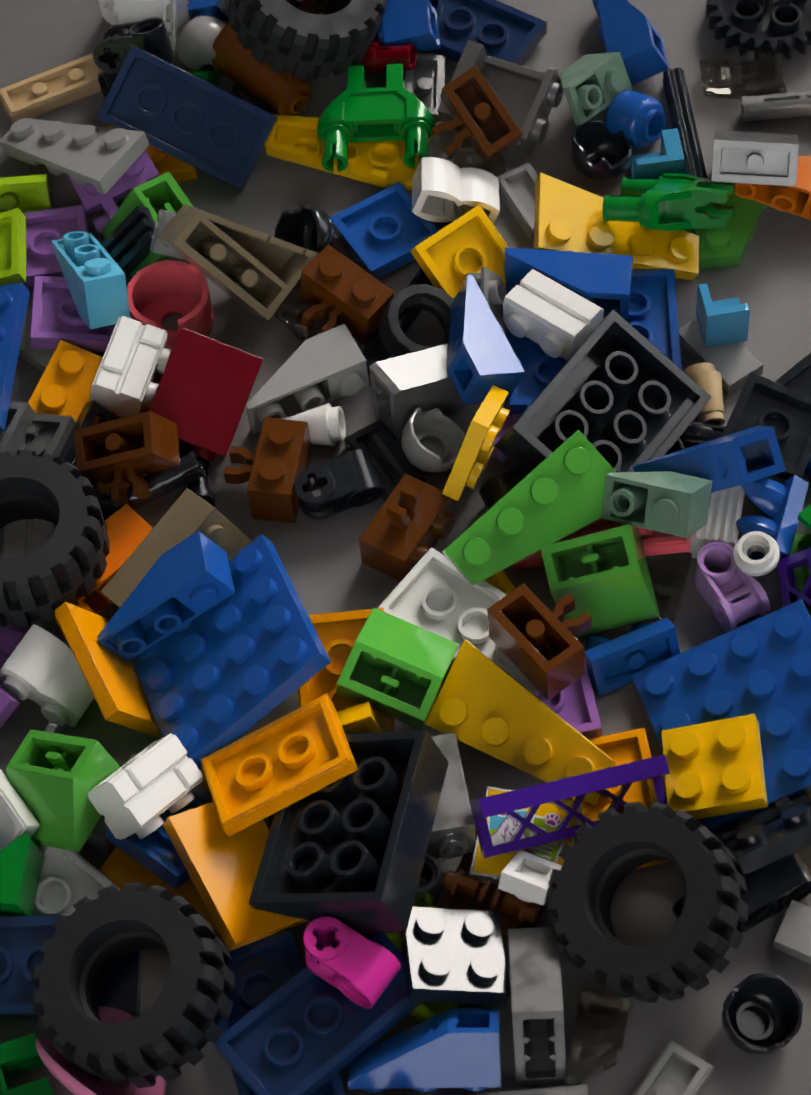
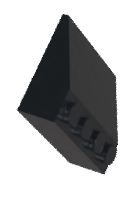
[494,310,712,475]
[249,730,449,933]

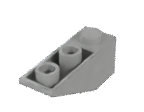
[246,324,369,434]

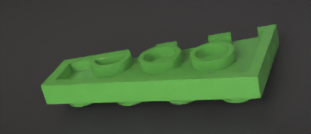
[442,430,616,586]

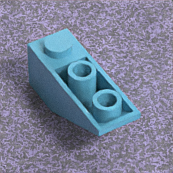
[51,231,130,329]

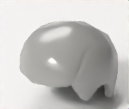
[175,16,228,71]
[401,407,465,472]

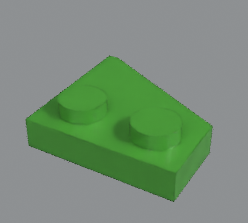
[693,194,767,269]

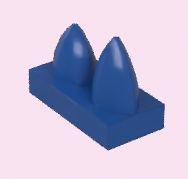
[736,475,809,560]
[584,617,680,696]

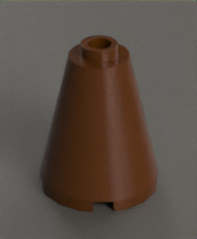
[212,22,312,115]

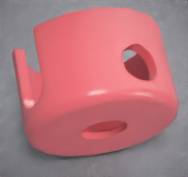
[127,260,215,350]

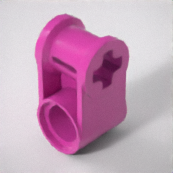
[304,917,401,1009]

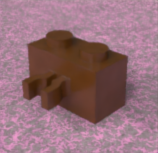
[431,65,523,164]
[299,245,394,345]
[73,411,180,505]
[224,417,312,523]
[359,474,455,582]
[487,583,592,700]

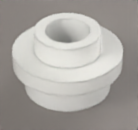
[733,531,780,576]

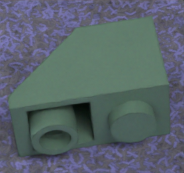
[560,52,633,125]
[602,471,712,538]

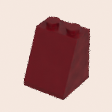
[149,327,263,462]

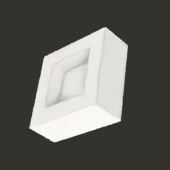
[498,850,562,906]

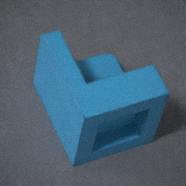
[629,128,684,179]
[696,283,750,348]

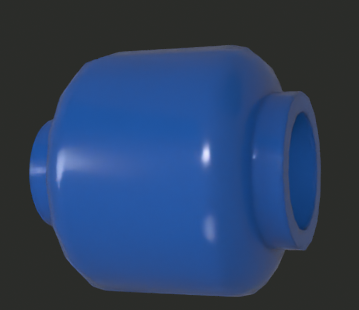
[605,90,666,148]

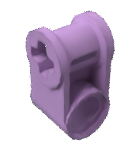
[694,541,771,633]

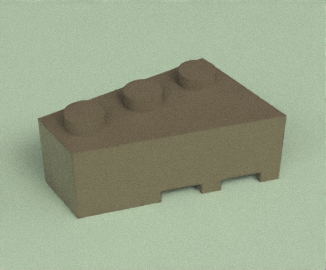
[159,204,319,321]
[101,488,252,608]

